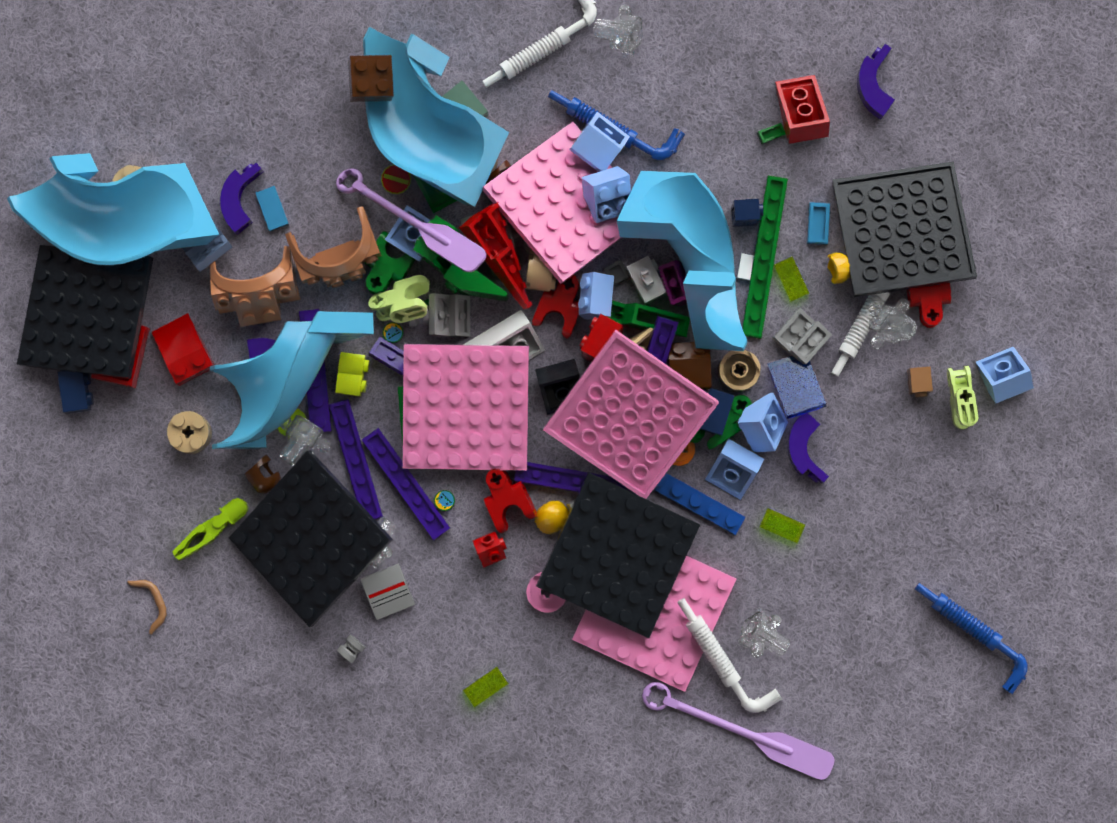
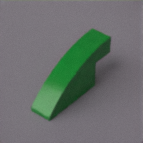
[608,300,690,337]

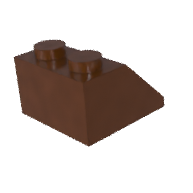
[668,342,712,390]

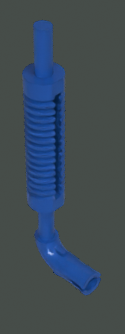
[548,90,685,160]
[914,583,1028,694]

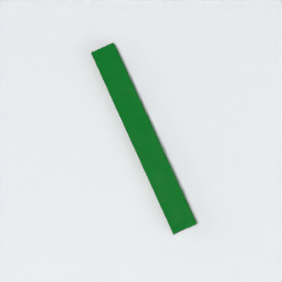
[742,175,788,339]

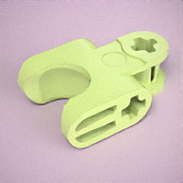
[368,275,430,323]
[947,366,978,429]

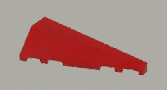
[459,202,533,309]

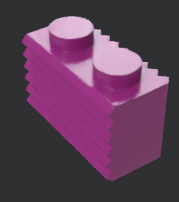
[658,260,687,307]

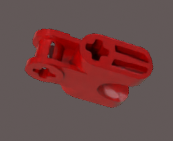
[532,275,579,339]
[907,283,951,328]
[484,469,537,534]

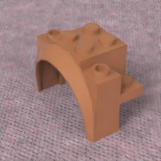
[285,206,381,288]
[210,246,300,327]

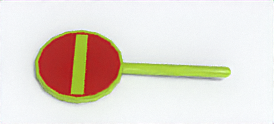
[381,164,411,194]

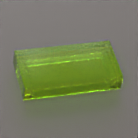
[774,256,809,302]
[759,508,805,544]
[463,667,509,707]

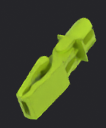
[172,498,248,560]

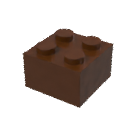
[348,55,394,102]

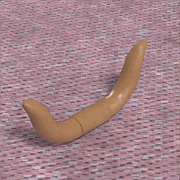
[127,580,166,635]

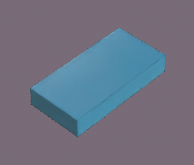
[256,186,289,232]
[807,202,830,245]

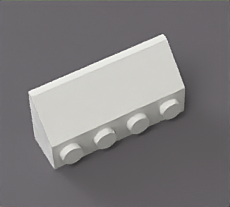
[463,310,545,360]

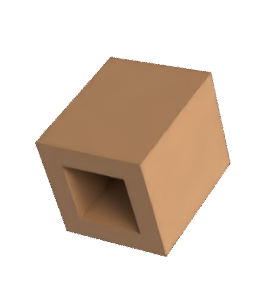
[907,366,933,398]

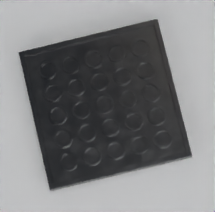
[832,161,977,297]
[17,245,154,379]
[229,450,393,627]
[536,472,700,638]

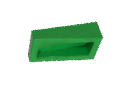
[757,123,786,144]

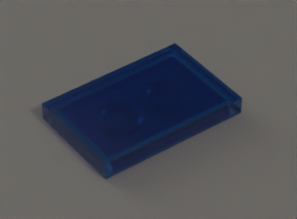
[767,356,827,419]

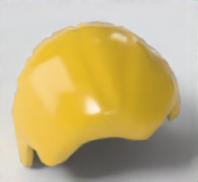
[827,253,850,284]
[534,501,569,534]

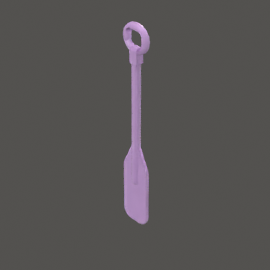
[336,169,486,272]
[642,682,834,780]

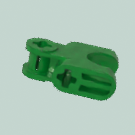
[365,231,415,294]
[706,395,752,450]

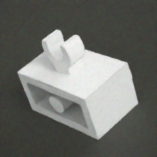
[626,256,667,305]

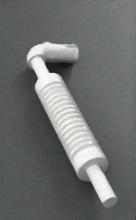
[482,0,597,88]
[831,292,890,377]
[677,598,783,713]

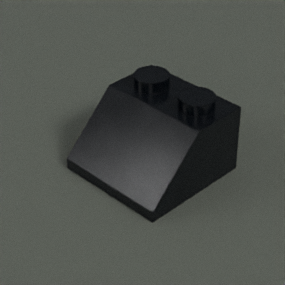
[535,359,580,415]

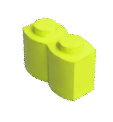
[335,352,369,397]

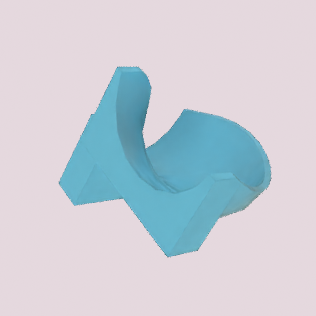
[363,27,509,207]
[7,153,219,265]
[617,171,747,351]
[210,311,374,449]

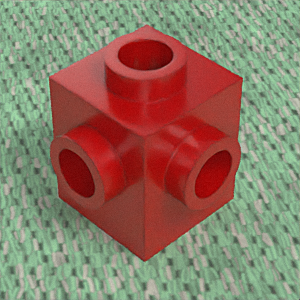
[473,531,507,568]

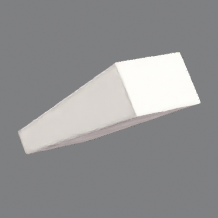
[737,253,754,281]

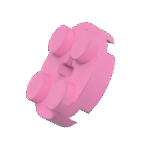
[526,572,566,613]

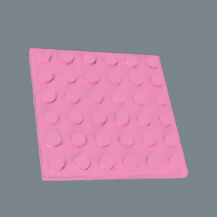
[482,122,622,284]
[543,330,719,499]
[403,344,529,471]
[572,556,736,692]

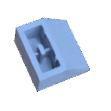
[569,112,630,172]
[582,166,631,223]

